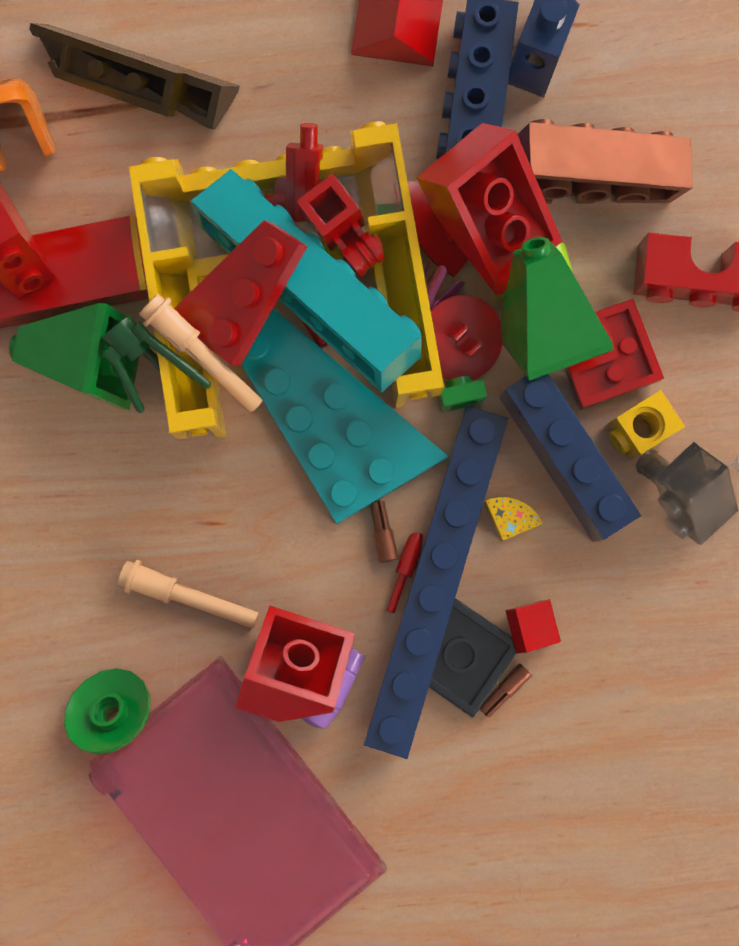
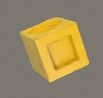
[607,390,685,460]

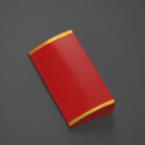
[0,214,149,329]

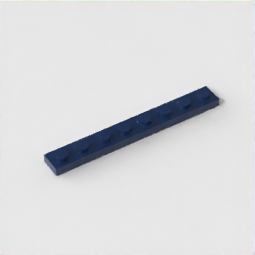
[364,405,508,759]

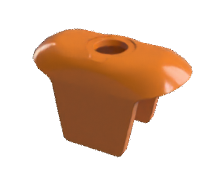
[0,78,56,172]

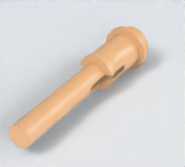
[139,294,262,412]
[118,559,259,629]

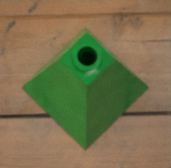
[501,237,613,381]
[9,303,139,411]

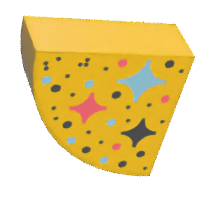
[484,497,543,541]

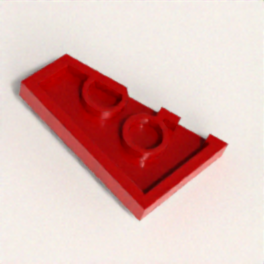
[174,220,308,366]

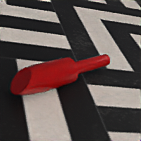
[386,532,423,613]

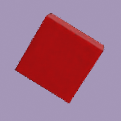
[505,599,561,654]

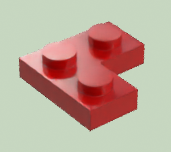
[565,298,665,410]

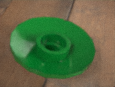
[64,668,151,755]

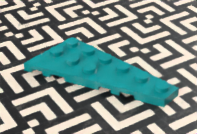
[241,308,449,524]

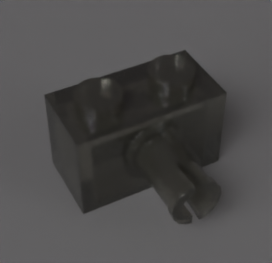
[636,442,738,546]

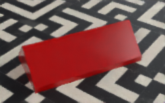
[351,0,443,67]

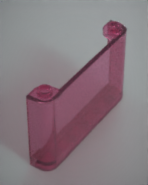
[89,656,387,946]

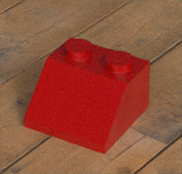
[235,605,355,722]

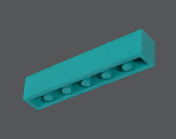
[191,169,421,393]

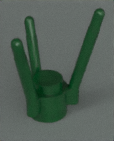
[101,315,211,413]

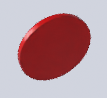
[430,295,503,380]

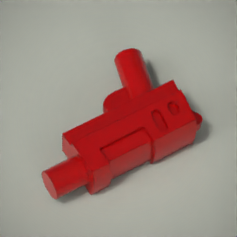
[264,123,323,222]

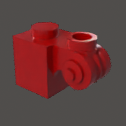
[296,173,385,278]

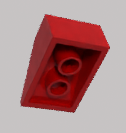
[416,123,563,296]

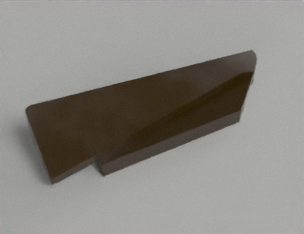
[29,23,240,129]

